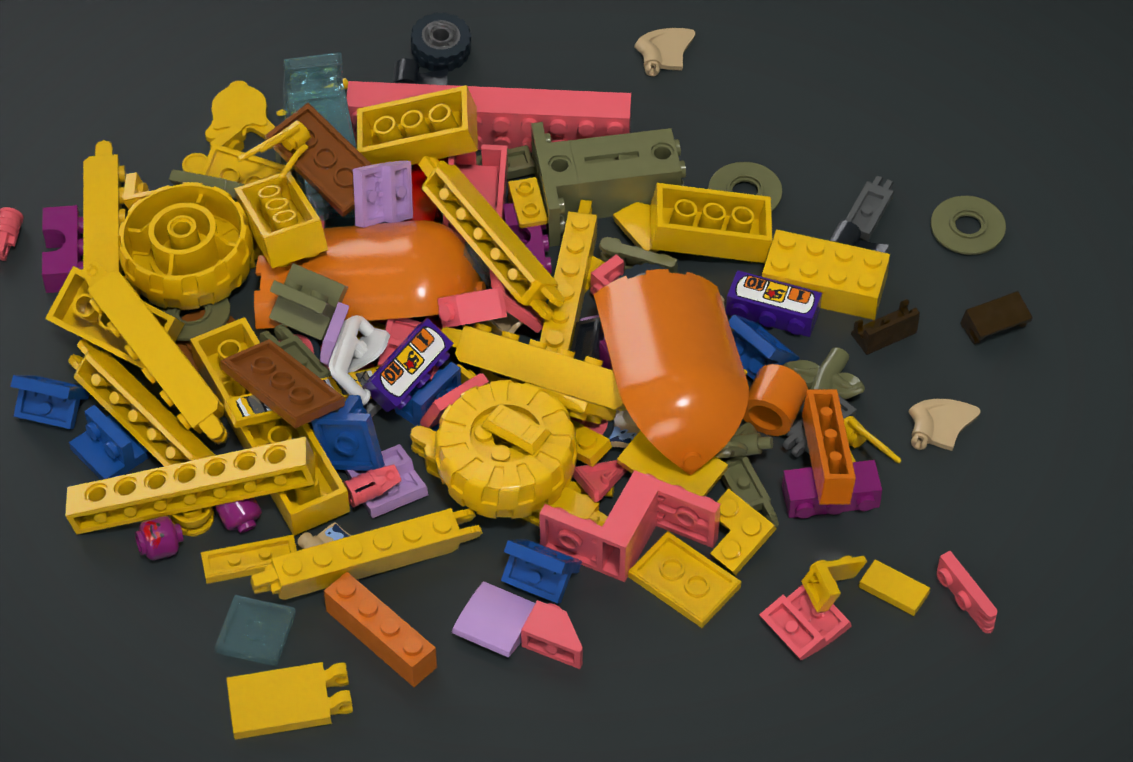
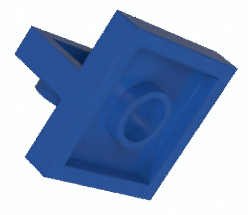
[729,314,800,380]
[395,362,461,431]
[11,375,89,429]
[311,395,385,471]
[69,405,152,480]
[501,539,582,604]

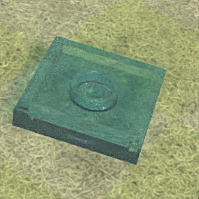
[215,595,296,666]

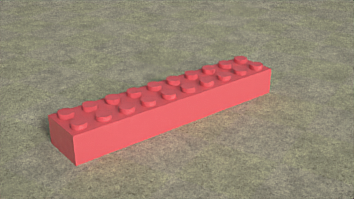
[345,81,631,152]

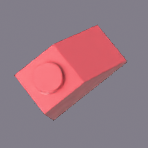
[437,287,507,328]
[521,600,583,669]

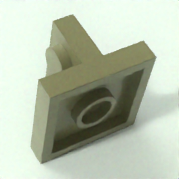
[269,263,348,341]

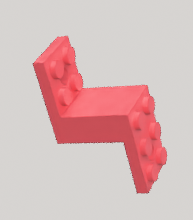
[540,470,721,582]

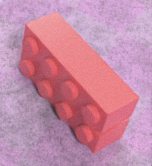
[443,144,508,260]

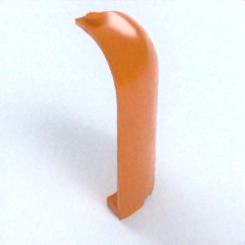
[254,220,486,329]
[594,269,749,475]

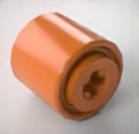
[743,364,808,436]

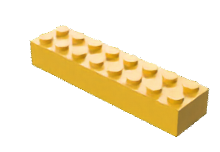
[190,317,350,536]

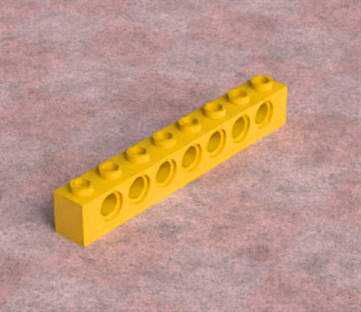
[65,436,315,535]

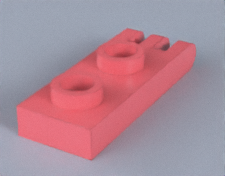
[937,551,998,633]

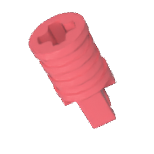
[0,207,24,261]
[343,464,402,507]

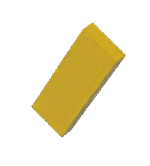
[201,535,297,584]

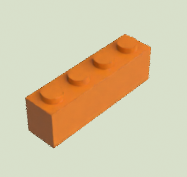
[802,389,856,505]
[324,572,437,687]

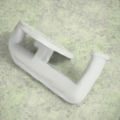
[329,315,390,405]

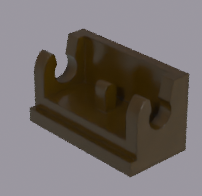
[960,291,1033,344]
[851,299,920,355]

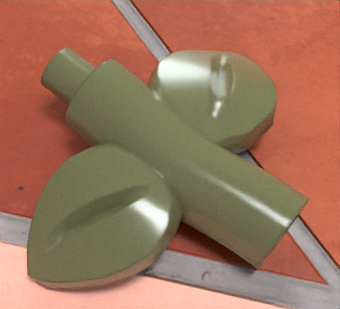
[783,347,865,399]
[715,422,773,458]

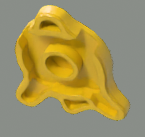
[205,81,275,142]

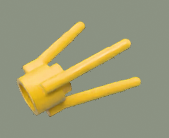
[237,120,311,180]
[843,416,902,463]

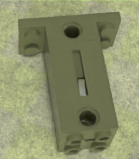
[531,122,686,247]

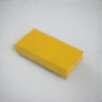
[859,559,930,616]

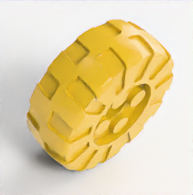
[118,182,254,310]
[435,380,577,519]

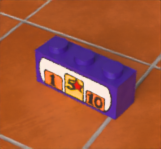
[726,270,822,337]
[362,318,454,412]

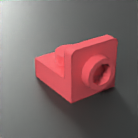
[590,254,624,296]

